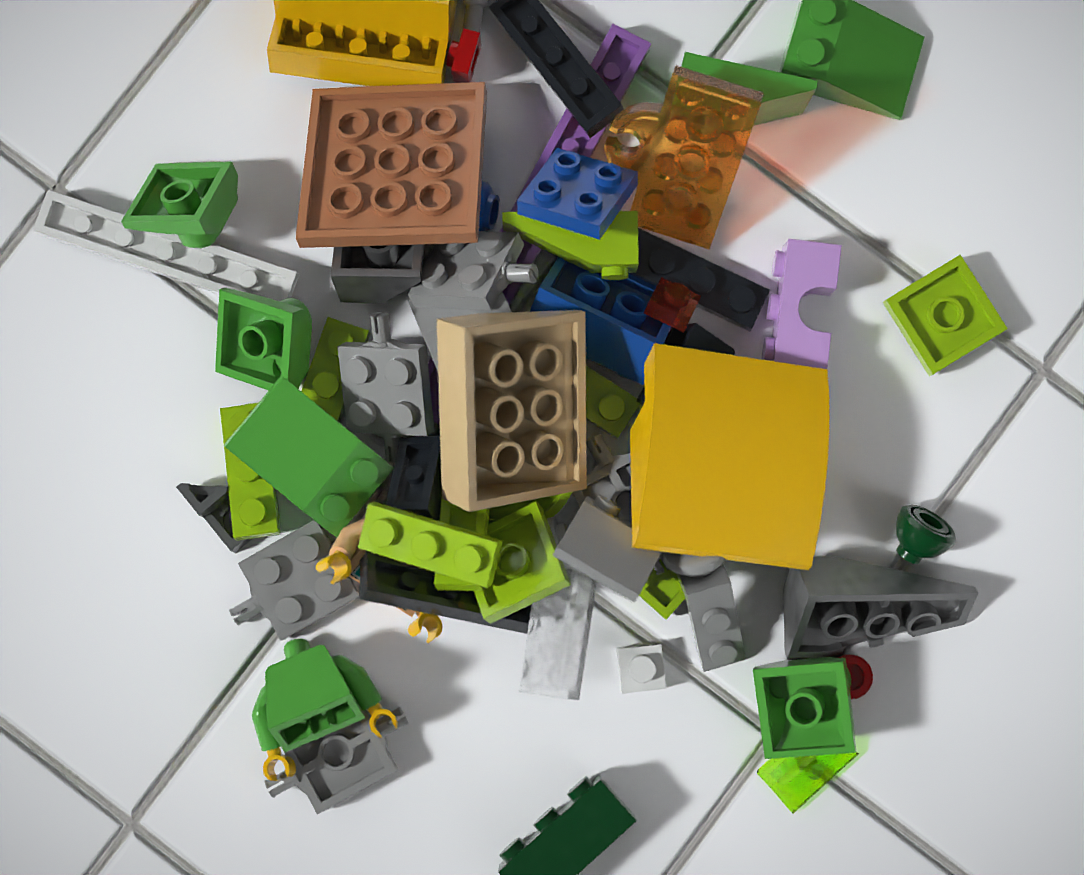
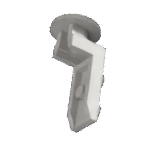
[663,552,746,672]

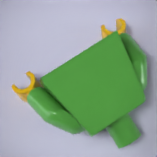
[252,638,398,781]

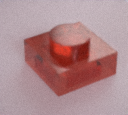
[644,277,701,332]

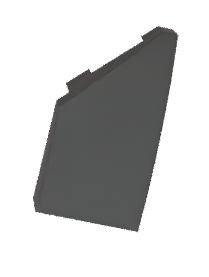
[176,483,252,553]

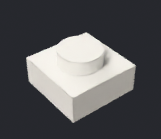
[616,643,667,694]

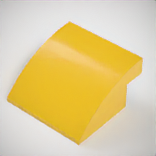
[267,0,458,86]
[630,343,830,570]

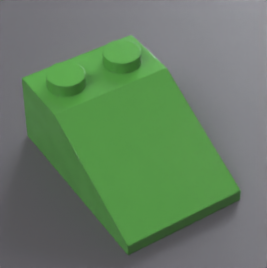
[779,0,925,120]
[667,52,818,139]
[224,376,394,538]

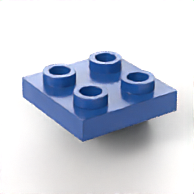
[517,148,638,240]

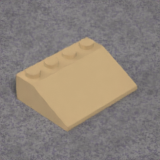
[437,310,587,512]

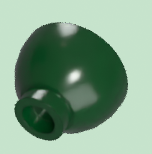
[896,505,956,564]

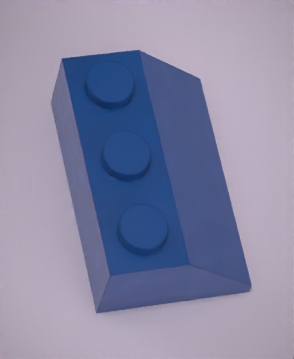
[529,257,684,385]

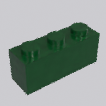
[498,775,637,875]

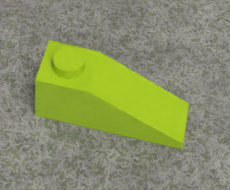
[502,211,639,280]

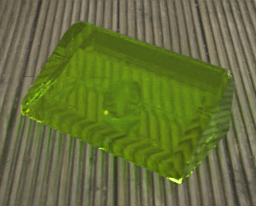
[757,751,859,814]

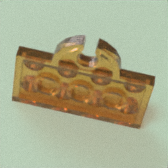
[604,65,764,250]

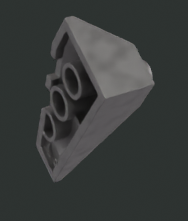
[330,244,425,303]
[783,557,979,659]

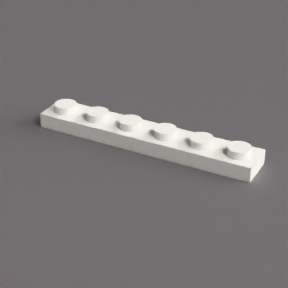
[33,190,299,301]

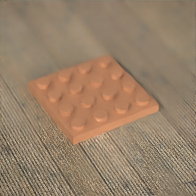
[295,82,487,248]

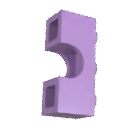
[762,239,842,369]

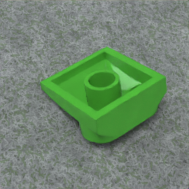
[121,161,238,248]
[215,287,312,391]
[753,657,857,759]

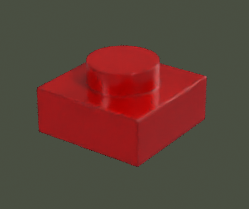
[446,28,482,83]

